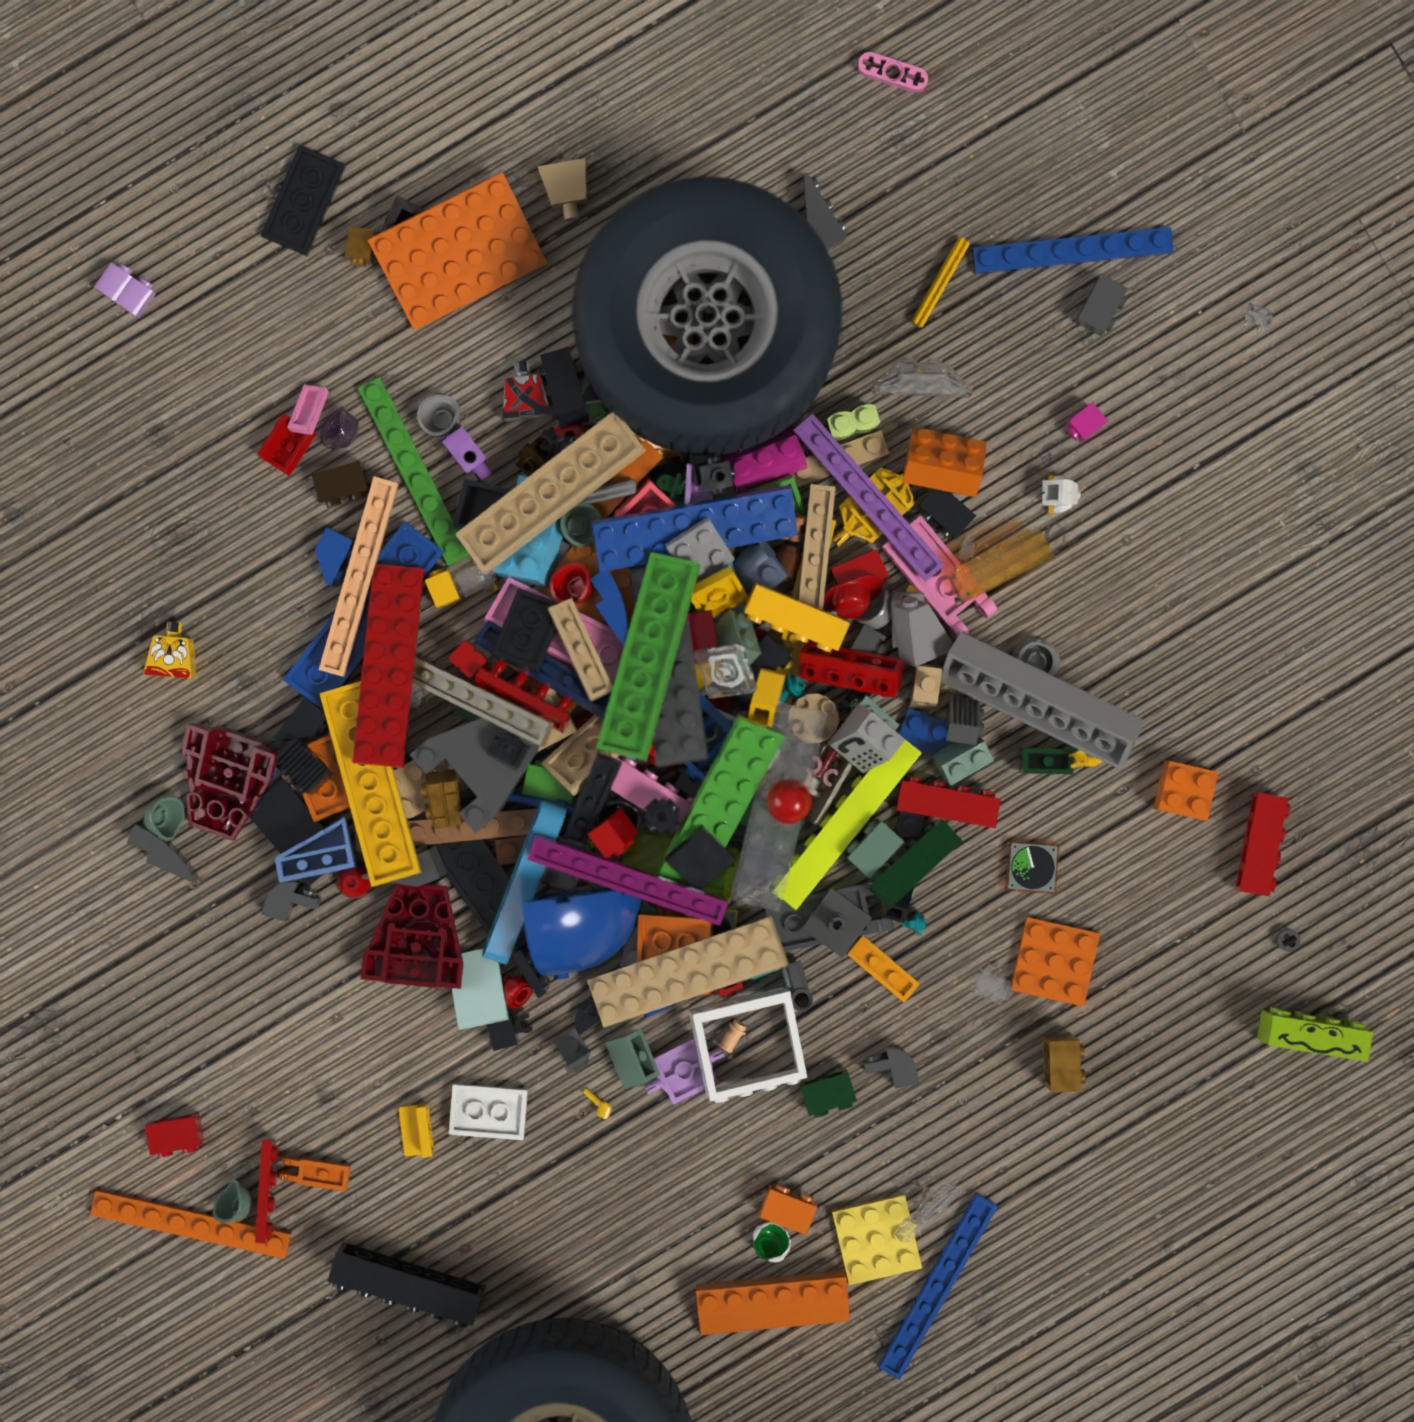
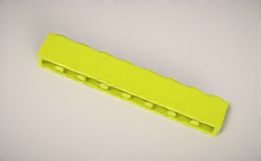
[772,740,922,910]

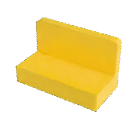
[399,1103,435,1158]

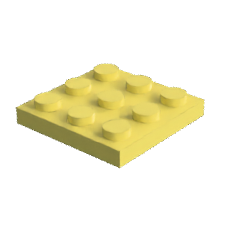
[832,1194,922,1285]

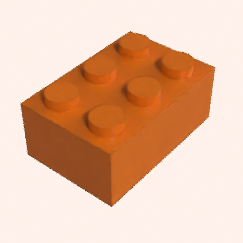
[902,427,987,497]

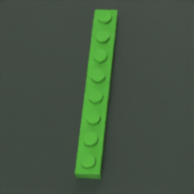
[358,377,470,566]

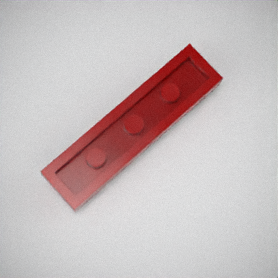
[255,1140,279,1243]

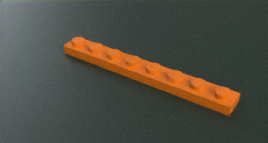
[90,1189,292,1259]

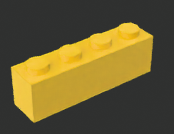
[743,582,850,652]

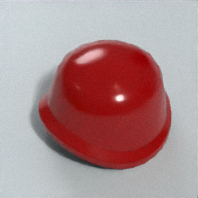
[550,563,594,606]
[767,779,812,824]

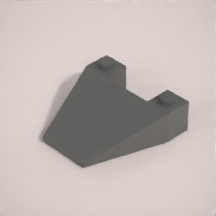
[410,718,540,833]

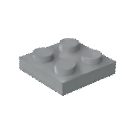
[665,517,735,583]

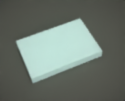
[452,949,509,1030]

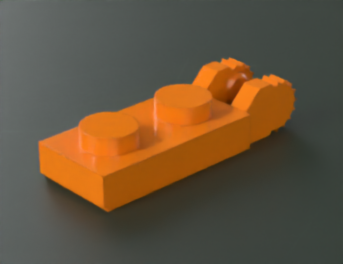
[278,1156,351,1192]

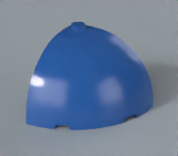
[522,888,642,979]

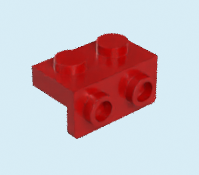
[257,414,317,476]

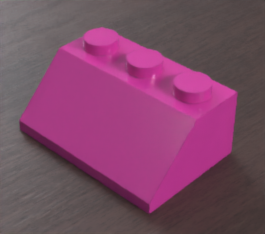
[720,426,807,494]

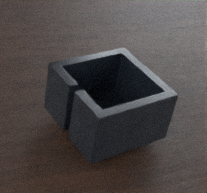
[452,478,511,531]

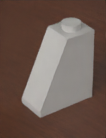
[893,597,953,667]

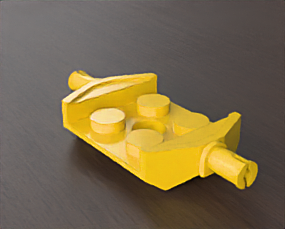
[832,468,915,547]

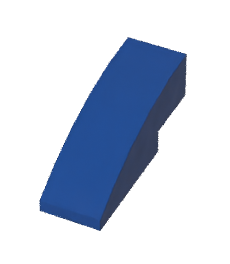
[590,569,631,646]

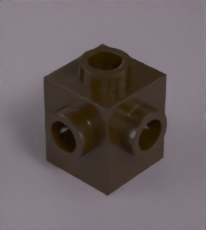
[516,435,553,476]

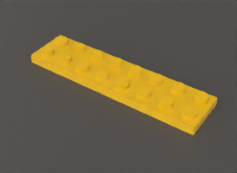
[319,681,422,887]

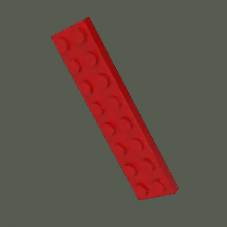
[352,564,425,768]

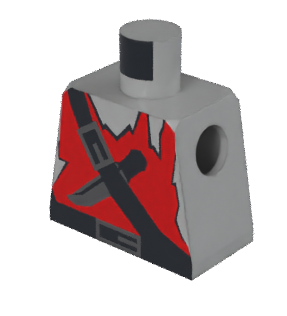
[503,362,551,422]

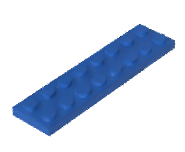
[591,485,797,572]
[283,521,444,710]

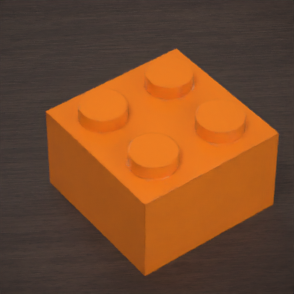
[1153,760,1219,821]

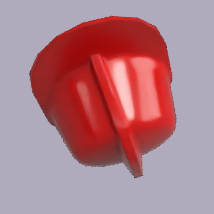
[824,575,882,619]

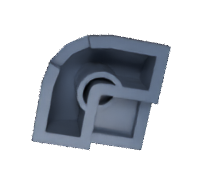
[734,541,790,597]

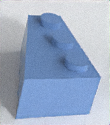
[275,817,357,883]

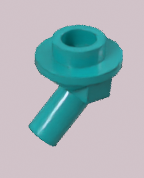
[779,675,805,707]
[899,910,927,936]

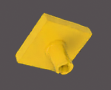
[691,566,748,618]

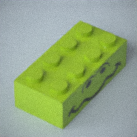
[1257,1007,1373,1062]

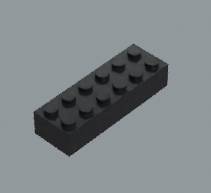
[327,1242,486,1327]

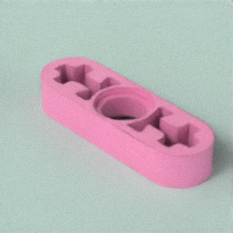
[858,52,928,93]

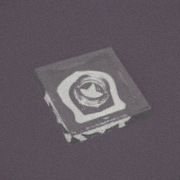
[694,643,757,699]

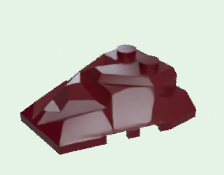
[182,723,278,841]
[360,884,464,989]

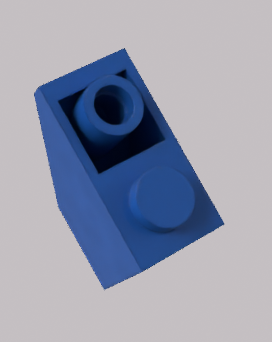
[315,527,355,587]

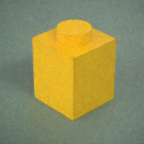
[425,569,462,609]

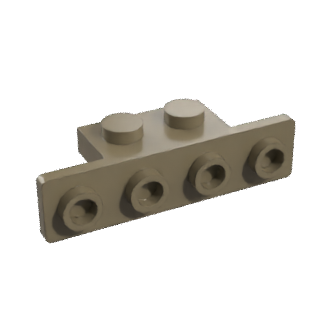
[799,742,852,826]

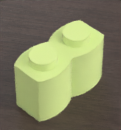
[826,404,880,441]

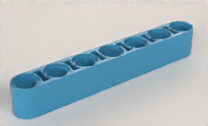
[482,800,566,965]

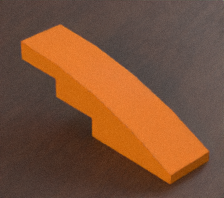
[591,440,664,519]

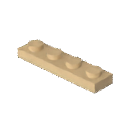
[548,598,613,702]

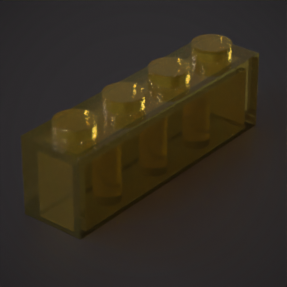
[948,530,1054,604]

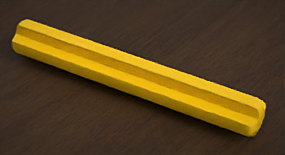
[911,237,970,328]

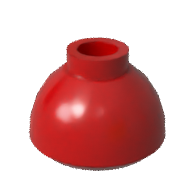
[337,864,371,899]
[502,976,533,1009]

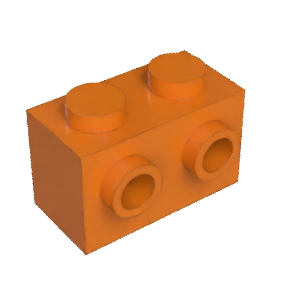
[759,1184,817,1235]

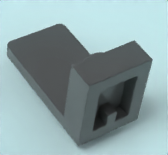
[554,1027,591,1072]

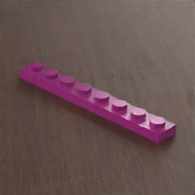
[527,834,729,926]

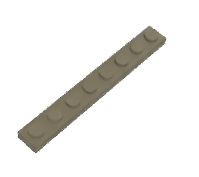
[413,656,554,747]

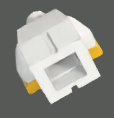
[1042,475,1081,514]

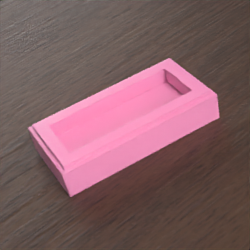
[287,384,329,435]

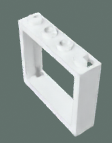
[688,986,807,1103]

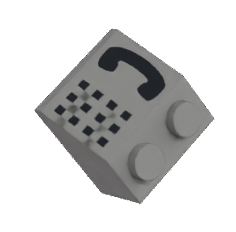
[828,704,905,773]

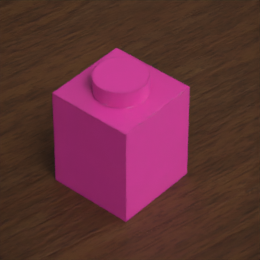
[1066,402,1108,443]

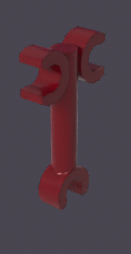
[802,720,845,787]

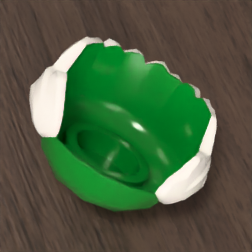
[753,1222,791,1263]

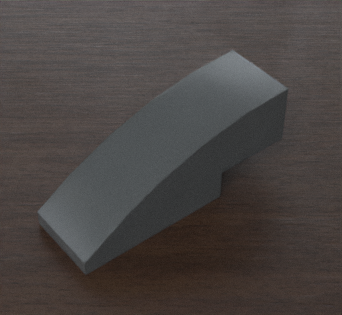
[127,823,199,882]

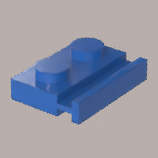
[899,708,949,755]

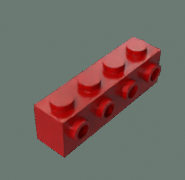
[798,640,904,698]
[895,776,1001,828]
[1235,792,1290,897]

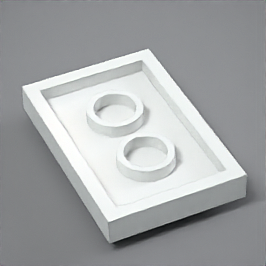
[449,1083,528,1140]

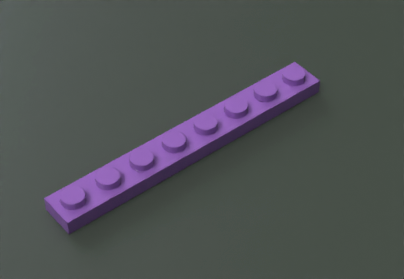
[793,413,945,582]

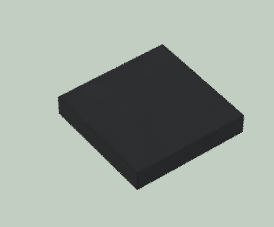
[664,825,736,890]

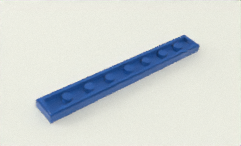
[877,1193,998,1380]

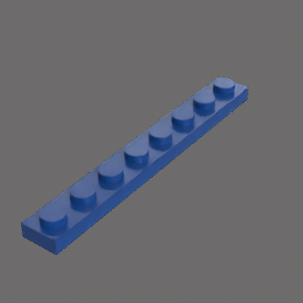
[972,227,1174,274]

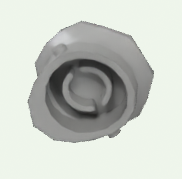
[1012,638,1061,676]

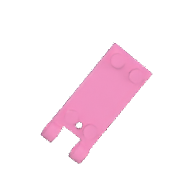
[881,515,997,640]

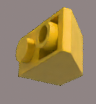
[748,668,786,728]

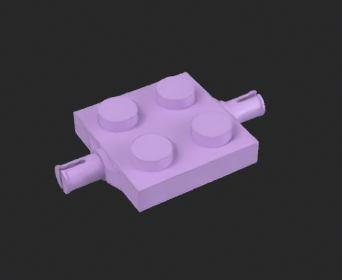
[644,1038,725,1105]

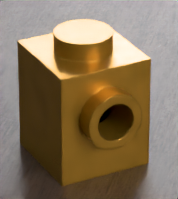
[345,226,377,267]

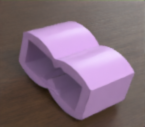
[94,262,156,318]

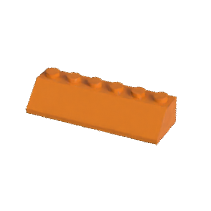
[696,1271,850,1335]

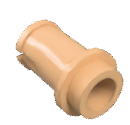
[718,1019,747,1053]

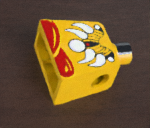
[143,621,196,679]

